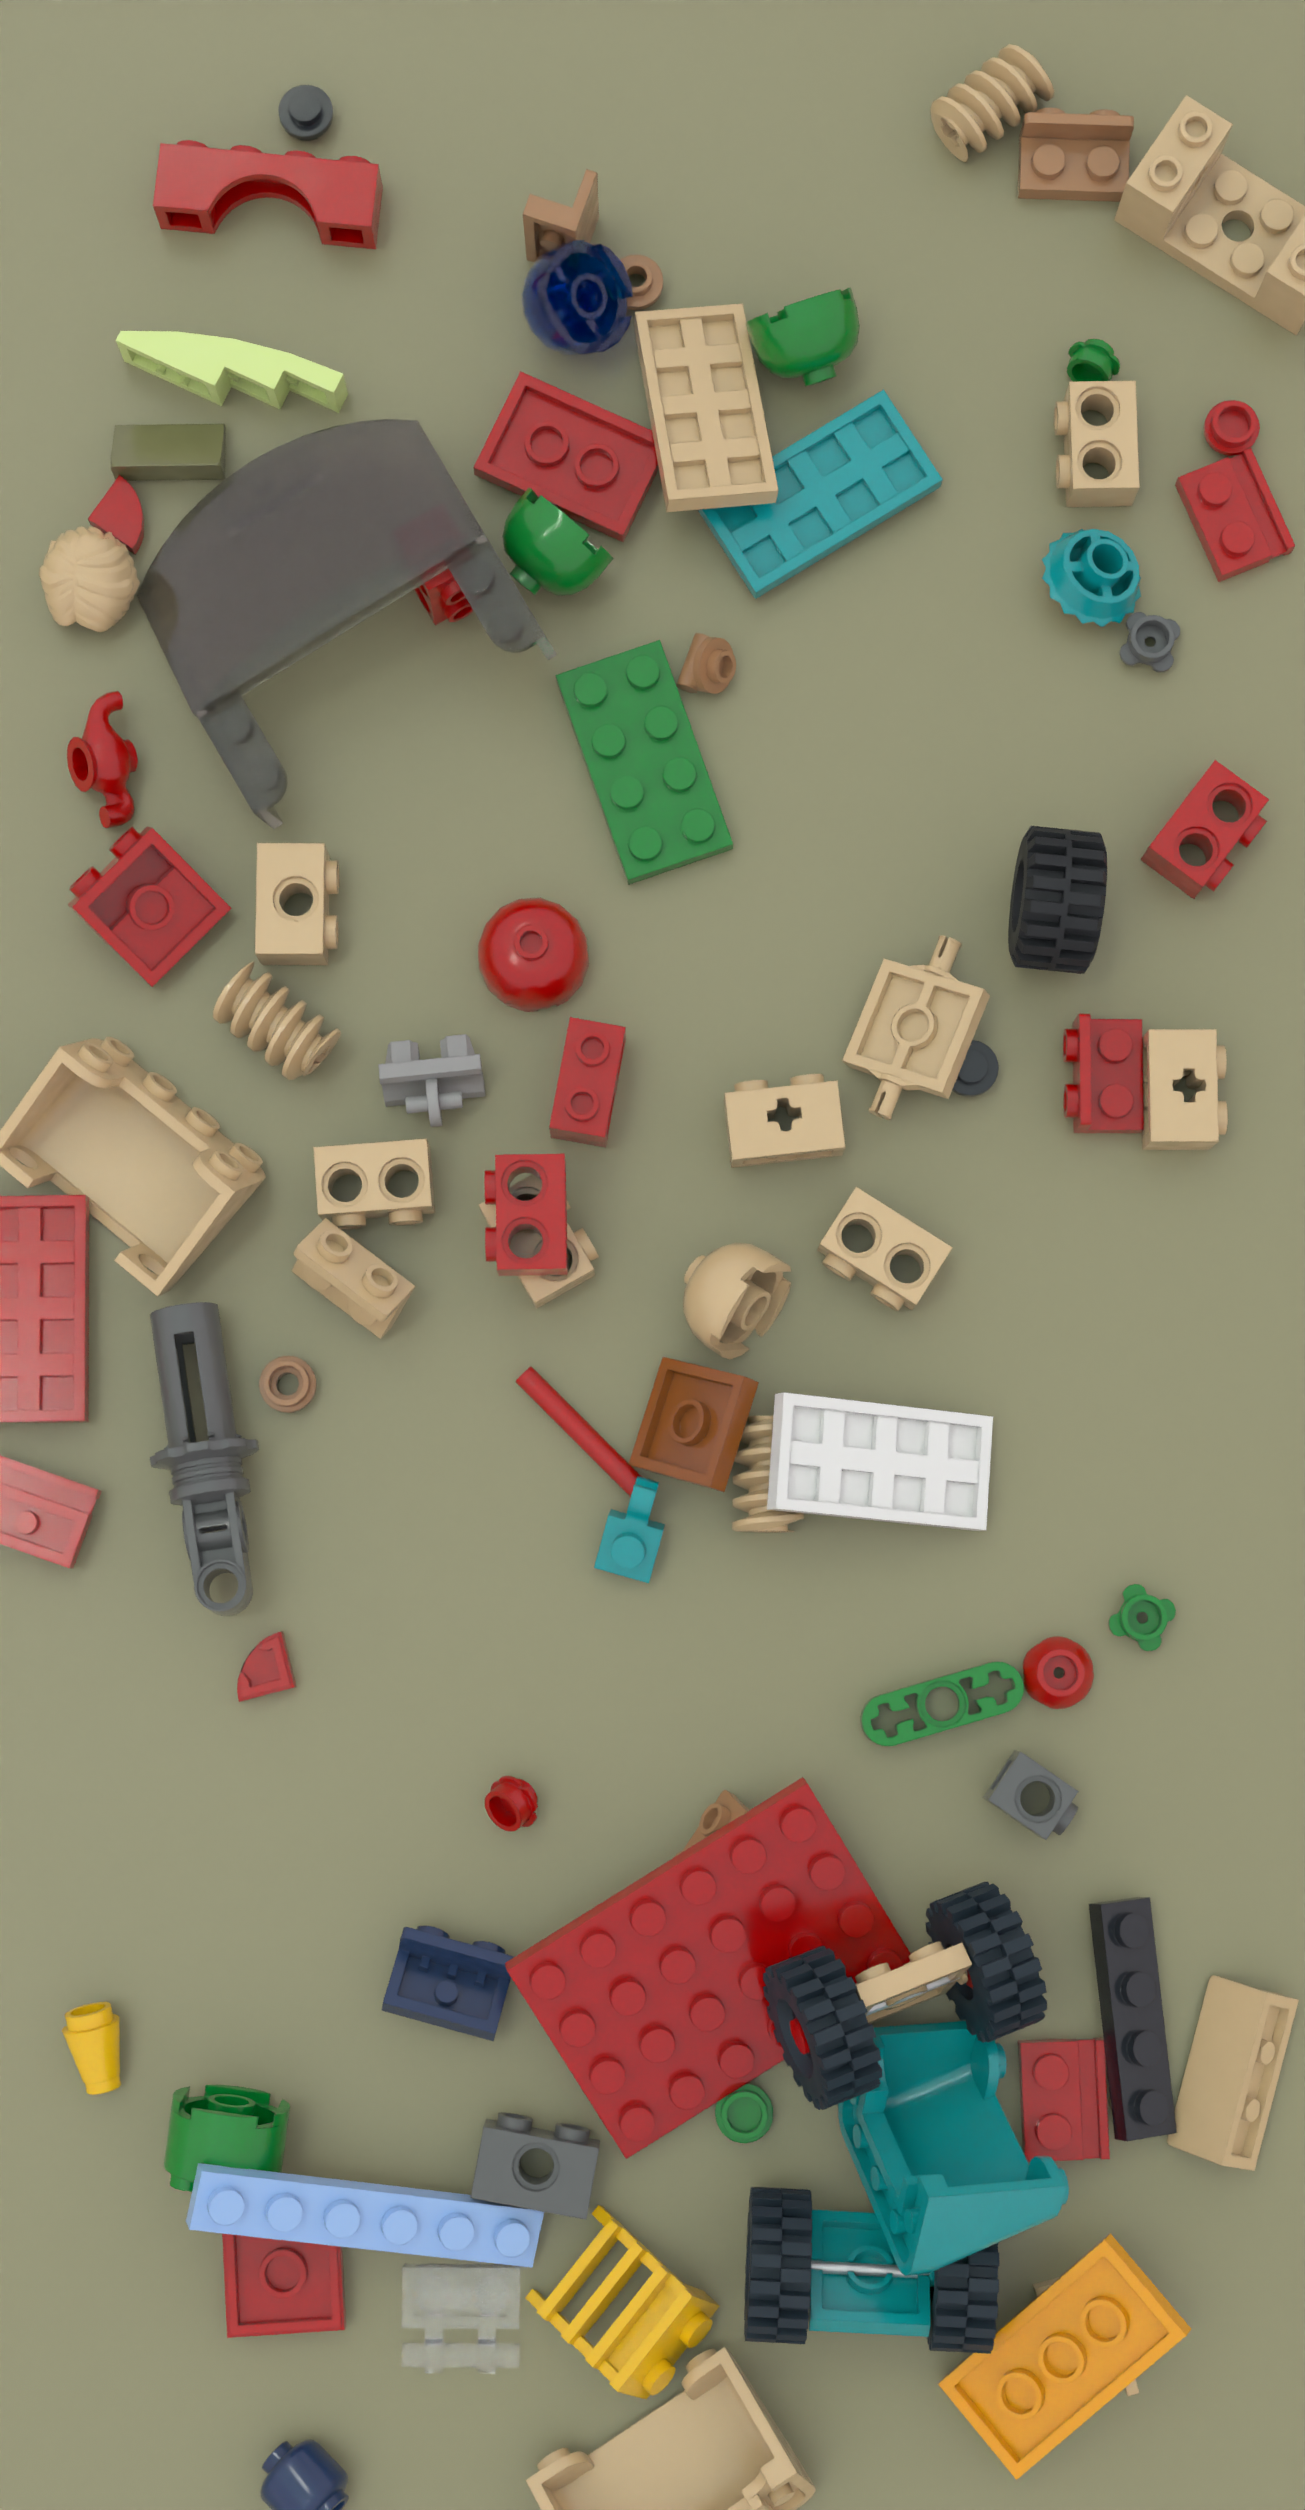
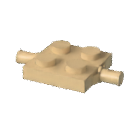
[842,935,990,1120]

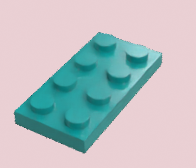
[698,389,943,599]

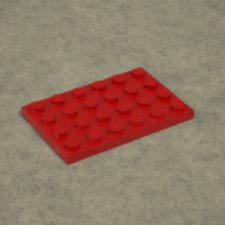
[505,1777,911,2159]

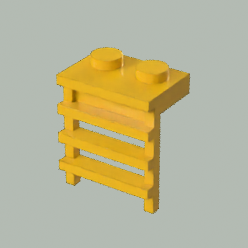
[525,2205,720,2400]

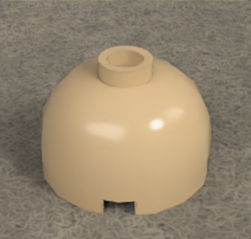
[683,1242,791,1360]

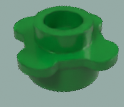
[1108,1584,1176,1651]

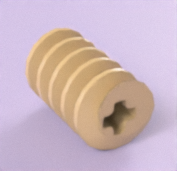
[930,44,1054,163]
[213,961,341,1080]
[732,1416,804,1533]

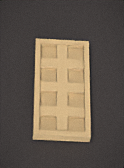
[633,304,779,512]

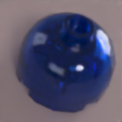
[521,240,633,355]

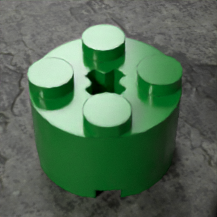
[164,2085,290,2192]

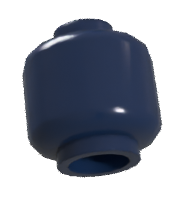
[260,2439,349,2510]

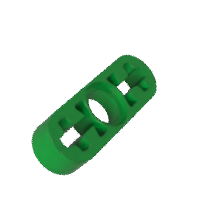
[860,1662,1024,1746]

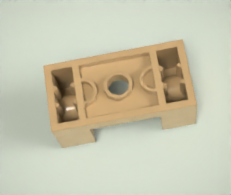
[1114,95,1305,336]

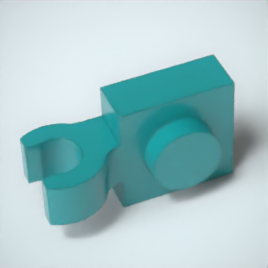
[594,1476,665,1583]

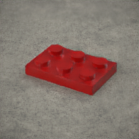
[473,371,659,542]

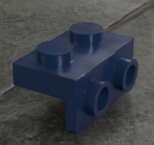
[382,1926,514,2041]

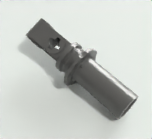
[150,1302,259,1616]

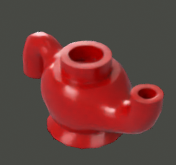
[67,691,138,828]

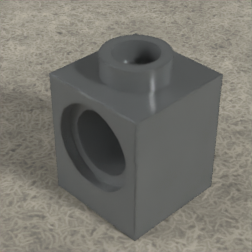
[983,1750,1079,1840]

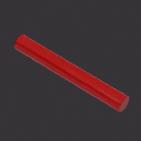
[515,1366,643,1497]

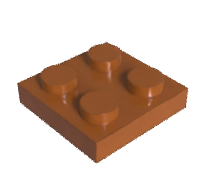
[628,1357,759,1492]

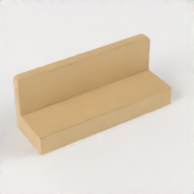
[1167,1975,1299,2171]

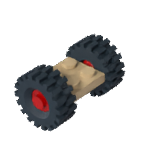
[763,1882,1047,2110]

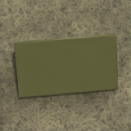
[111,424,225,481]

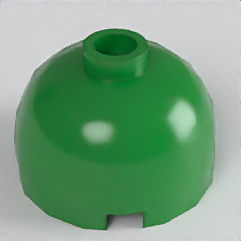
[745,288,860,387]
[502,488,614,596]

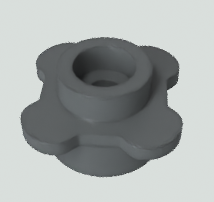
[1119,612,1180,673]

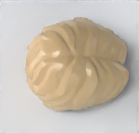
[39,526,140,632]

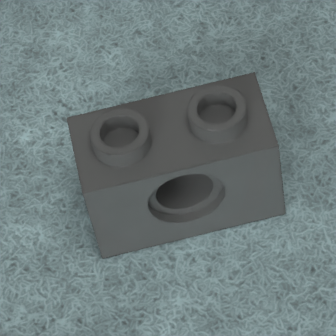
[470,2112,600,2220]

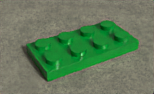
[555,640,733,885]

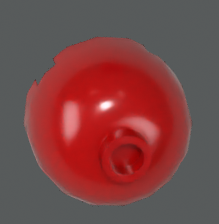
[478,898,589,1012]

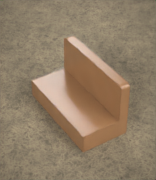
[523,169,599,277]

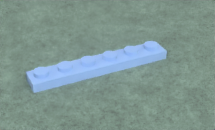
[186,2163,544,2268]

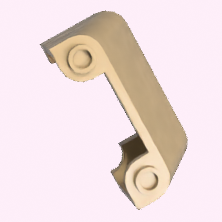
[526,2347,816,2510]

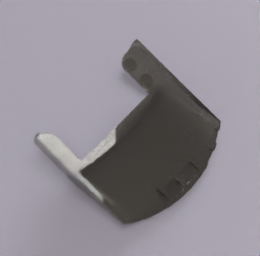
[137,419,557,829]

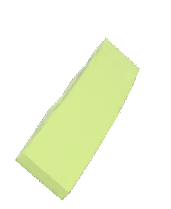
[116,331,348,413]

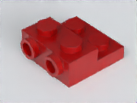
[68,826,232,987]

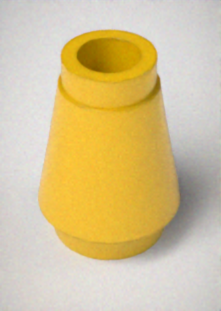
[62,2002,121,2095]

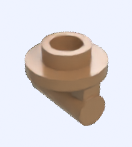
[676,633,736,694]

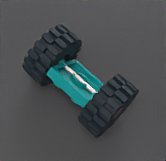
[744,2187,1000,2354]

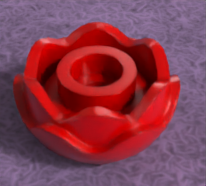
[1023,1636,1094,1709]

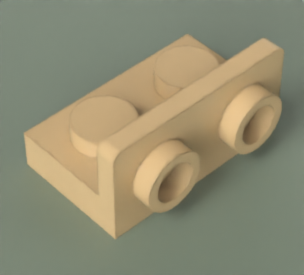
[292,1218,416,1339]

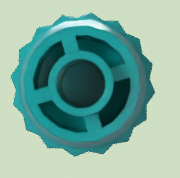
[1042,529,1141,627]

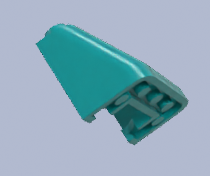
[838,2021,1069,2276]

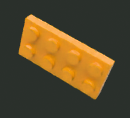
[938,2233,1191,2480]

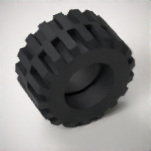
[1008,826,1107,974]

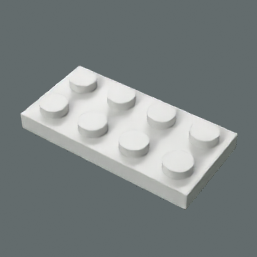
[767,1393,993,1531]

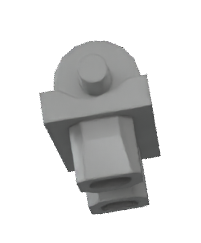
[378,1034,486,1127]

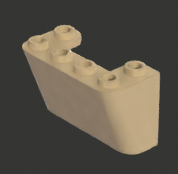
[0,1037,266,1297]

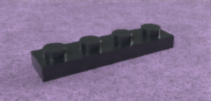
[1089,1897,1177,2141]

